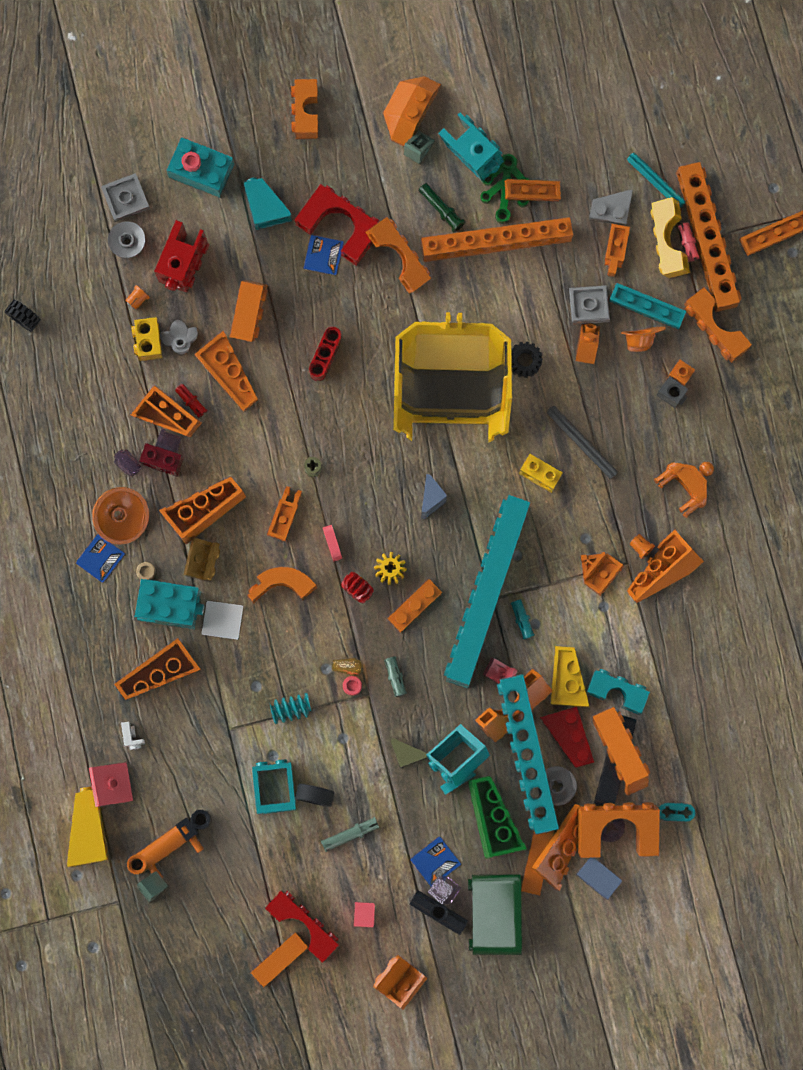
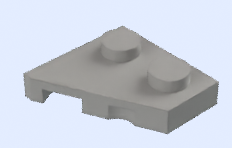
[589,190,633,226]

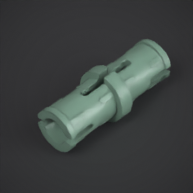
[384,656,407,697]

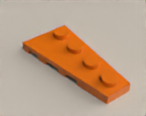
[194,330,258,412]

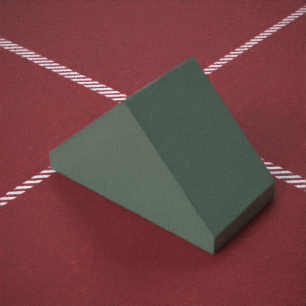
[404,131,435,164]
[137,871,168,903]

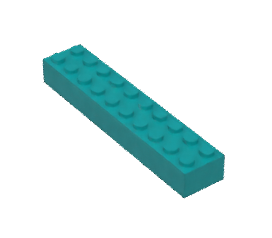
[443,495,530,689]

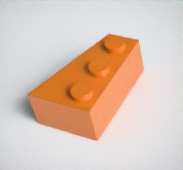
[230,280,268,342]
[131,386,202,438]

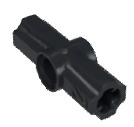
[409,890,469,935]

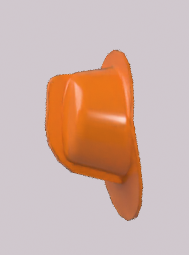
[621,327,666,352]

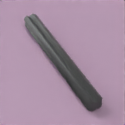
[547,406,618,479]

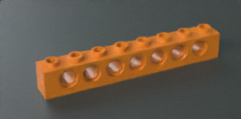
[676,162,741,312]
[421,217,573,262]

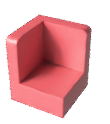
[354,902,375,927]

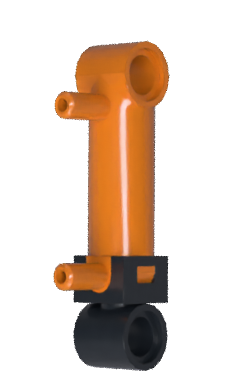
[127,810,212,879]

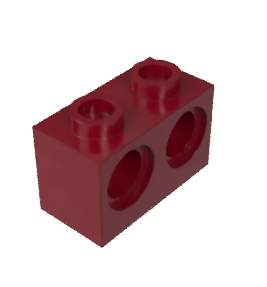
[139,443,184,477]

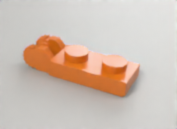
[267,486,302,542]

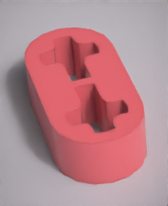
[322,525,342,562]

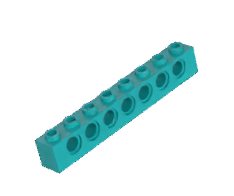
[497,674,559,834]

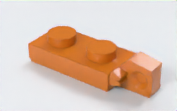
[604,224,630,277]

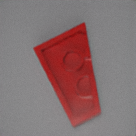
[540,707,594,768]

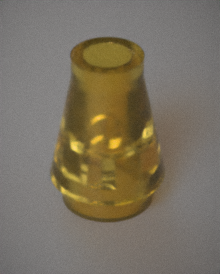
[332,657,362,677]

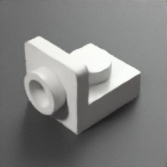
[121,722,145,750]

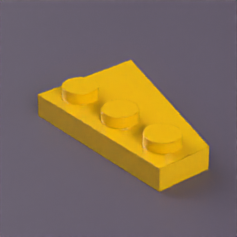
[551,646,590,707]

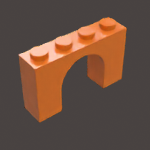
[578,802,660,858]

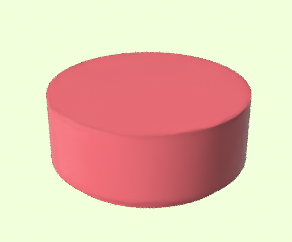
[182,152,201,172]
[343,676,362,696]

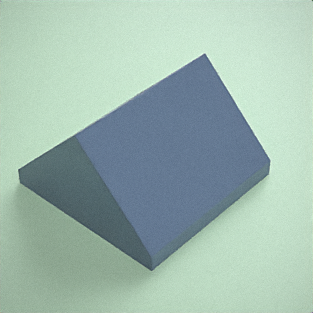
[421,474,447,519]

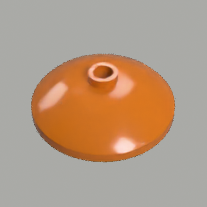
[92,487,149,545]

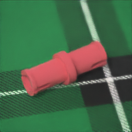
[678,222,700,262]

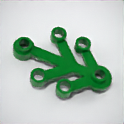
[480,154,530,224]

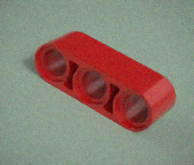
[309,327,342,381]

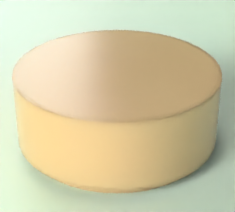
[136,562,156,580]

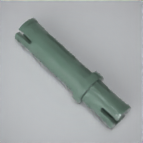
[321,817,379,852]

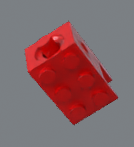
[154,220,209,293]

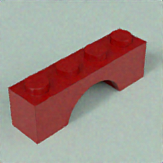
[265,891,339,963]

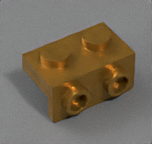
[183,538,220,581]

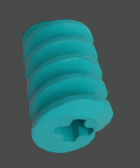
[269,693,312,724]

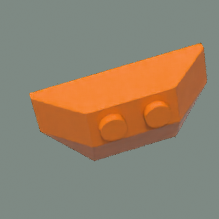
[383,76,441,146]

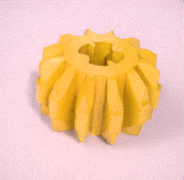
[374,552,407,585]

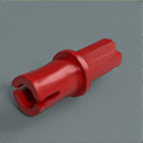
[175,384,208,418]

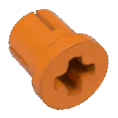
[126,285,150,310]
[629,534,655,559]

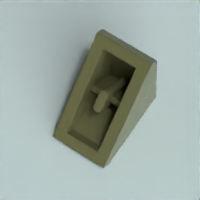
[391,738,428,768]

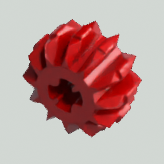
[341,572,374,604]

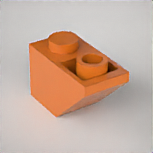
[575,323,600,364]

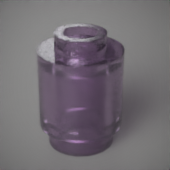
[114,449,142,478]

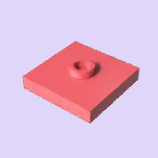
[89,762,133,807]

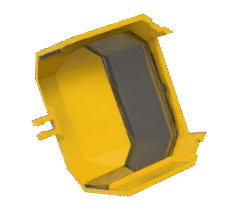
[393,312,512,443]

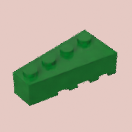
[468,776,527,859]

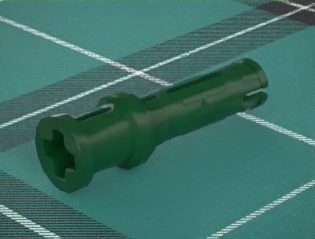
[418,183,466,233]

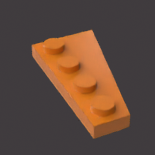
[532,804,580,891]

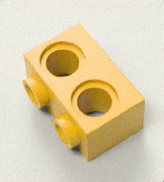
[131,317,163,361]
[519,454,563,493]

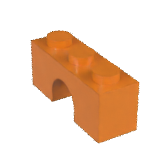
[291,79,318,139]

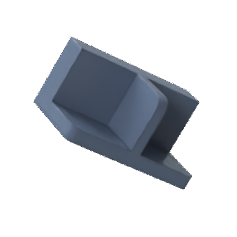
[575,858,622,900]

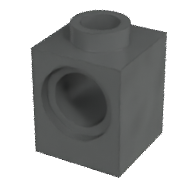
[657,376,688,408]

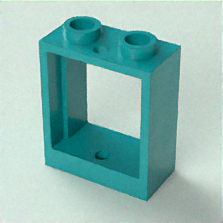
[426,724,490,787]
[252,759,297,815]

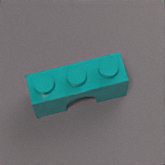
[586,669,650,715]

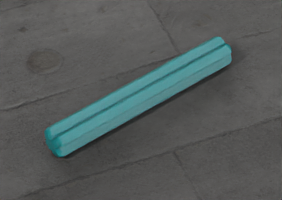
[627,152,686,208]

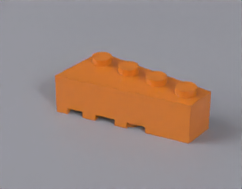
[159,477,246,544]
[114,638,201,700]
[593,707,650,796]

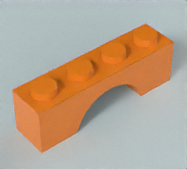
[365,217,431,294]
[684,287,752,363]
[475,669,553,743]

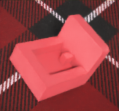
[483,658,517,684]

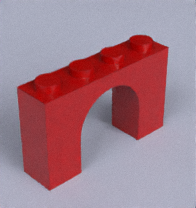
[295,184,380,266]

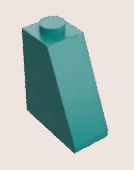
[244,177,292,230]

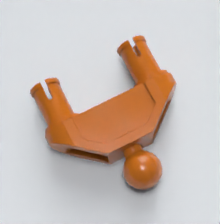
[654,462,714,518]

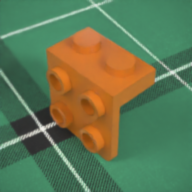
[373,955,428,1010]

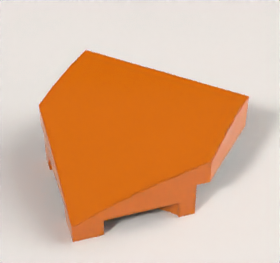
[581,552,624,596]

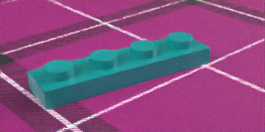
[609,283,686,330]

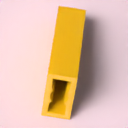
[67,787,109,867]

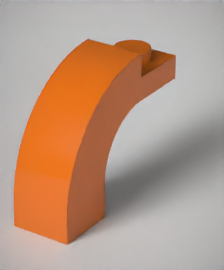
[247,567,317,604]

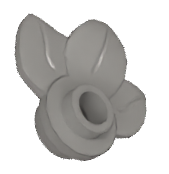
[160,320,198,355]

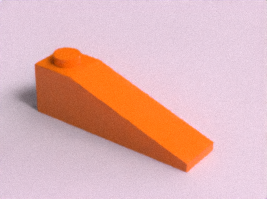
[627,530,704,603]

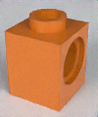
[666,359,695,386]

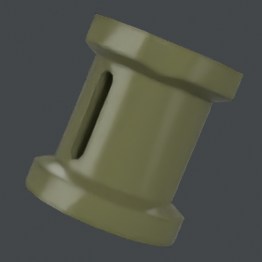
[304,457,322,477]

